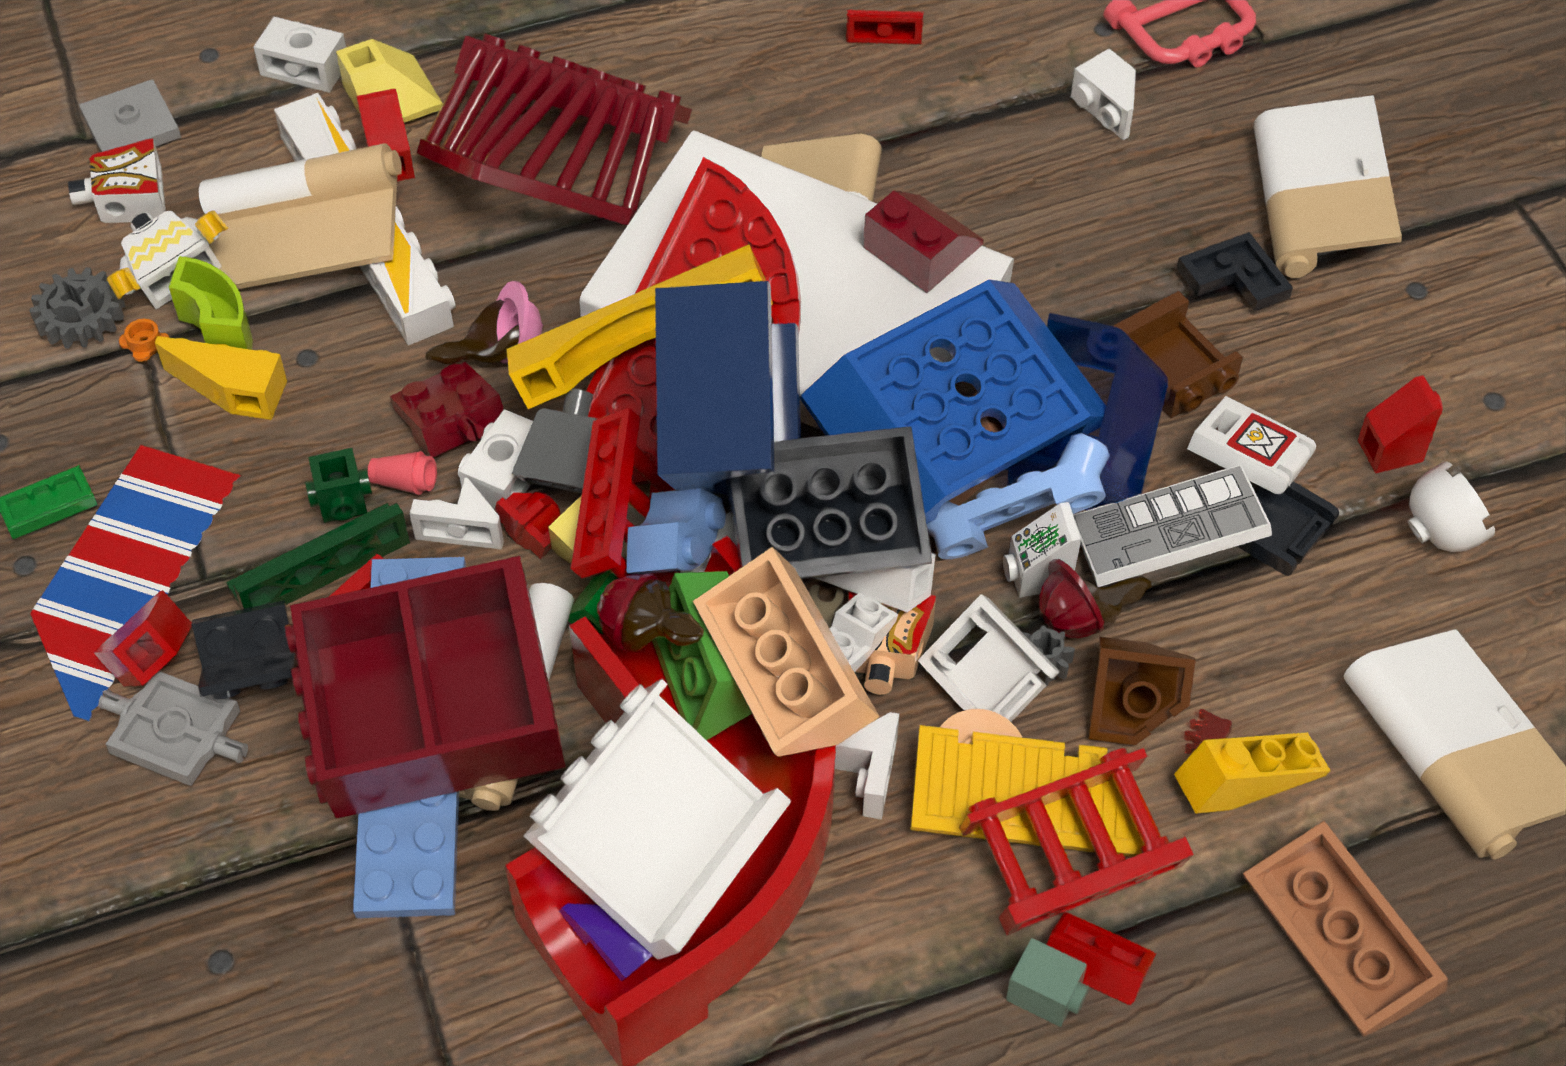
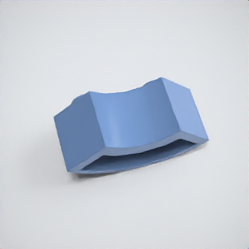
[626,488,726,575]

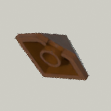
[1089,636,1196,745]

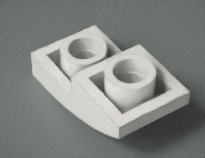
[829,592,898,672]

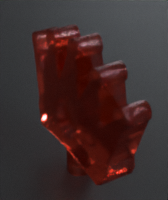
[1184,709,1232,754]

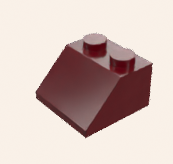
[863,190,984,293]

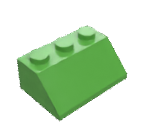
[652,571,752,740]

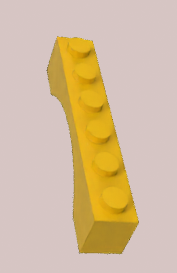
[507,244,773,409]

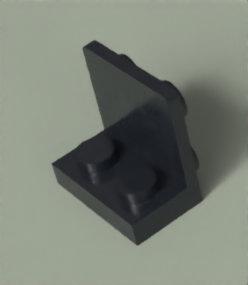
[191,600,296,699]

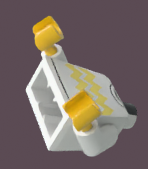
[107,210,229,309]

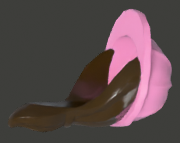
[425,281,543,365]

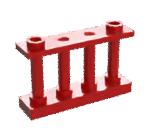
[570,407,681,588]
[959,748,1194,936]

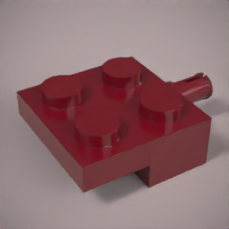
[390,361,504,457]

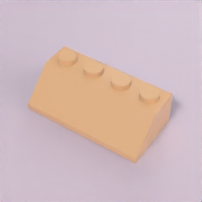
[693,547,879,757]

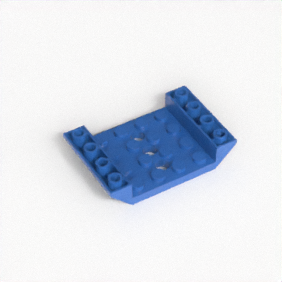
[800,279,1114,524]

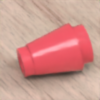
[368,451,437,495]

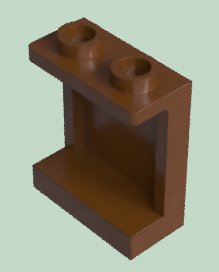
[1108,291,1243,419]

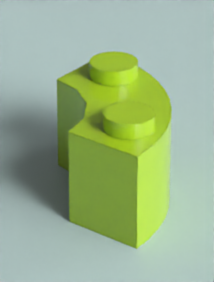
[168,256,253,350]

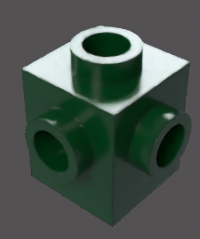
[305,448,372,523]

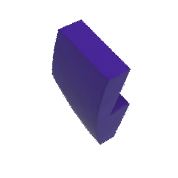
[559,903,653,981]

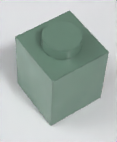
[1006,938,1090,1027]

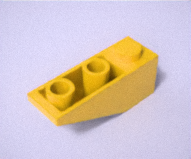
[155,336,287,420]
[1174,732,1331,814]

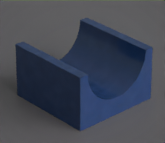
[655,281,801,506]

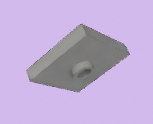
[79,79,181,152]

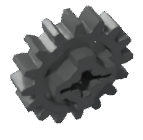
[29,267,125,348]

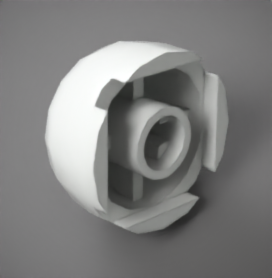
[1408,461,1495,552]

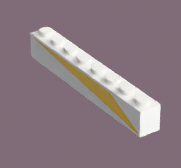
[274,93,456,346]

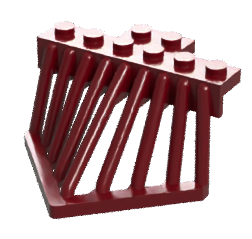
[416,33,692,225]

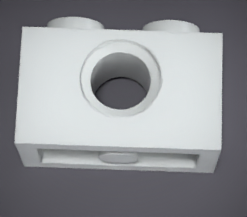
[254,17,346,92]
[458,409,533,509]

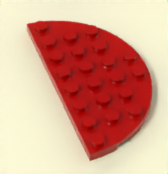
[586,157,801,485]

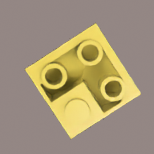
[336,39,443,123]

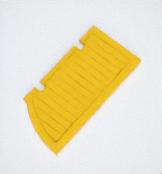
[910,725,1144,857]

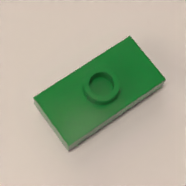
[0,465,97,539]

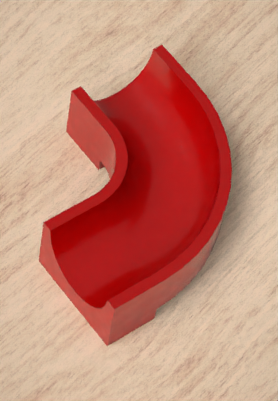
[505,535,836,1066]

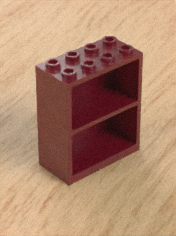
[285,556,566,819]

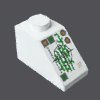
[1003,502,1081,598]

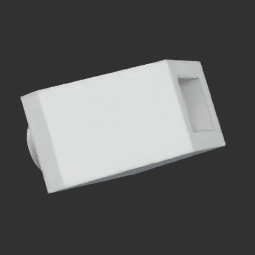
[1071,49,1135,140]

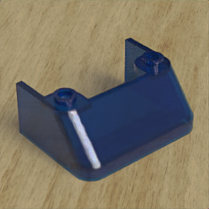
[1007,313,1168,510]

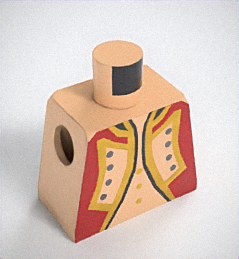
[848,591,936,695]

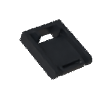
[1237,481,1339,576]

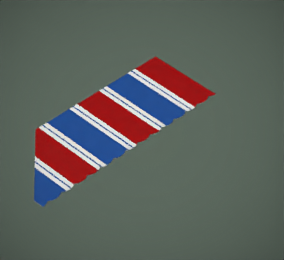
[30,445,241,721]

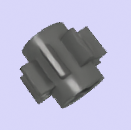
[1023,626,1075,686]

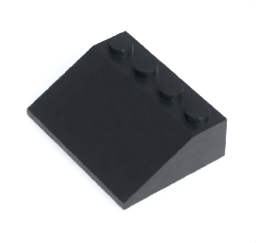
[726,426,932,579]

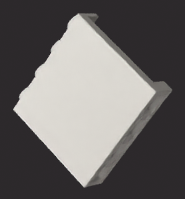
[524,679,791,960]

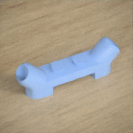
[927,433,1110,559]

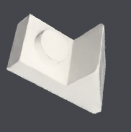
[410,478,504,549]
[835,712,899,819]

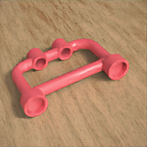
[1104,0,1256,68]

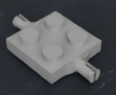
[99,671,248,786]

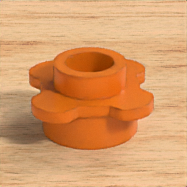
[119,319,169,362]

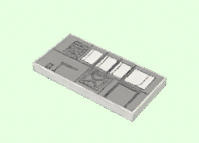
[1073,464,1272,587]

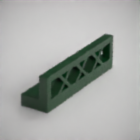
[226,503,410,609]

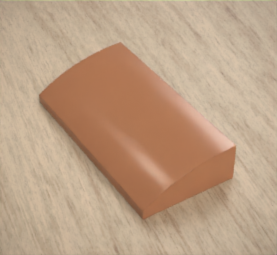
[1243,821,1448,1037]

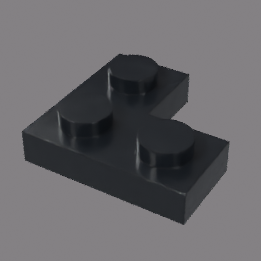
[1177,232,1293,311]

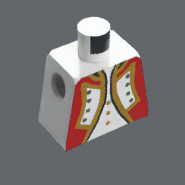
[68,138,166,223]

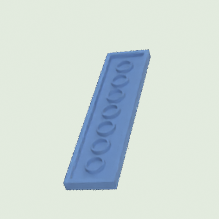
[353,557,466,918]

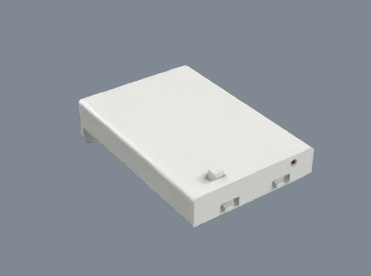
[580,130,1014,430]

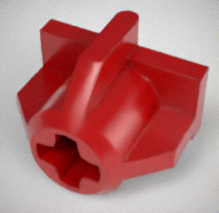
[494,492,561,559]

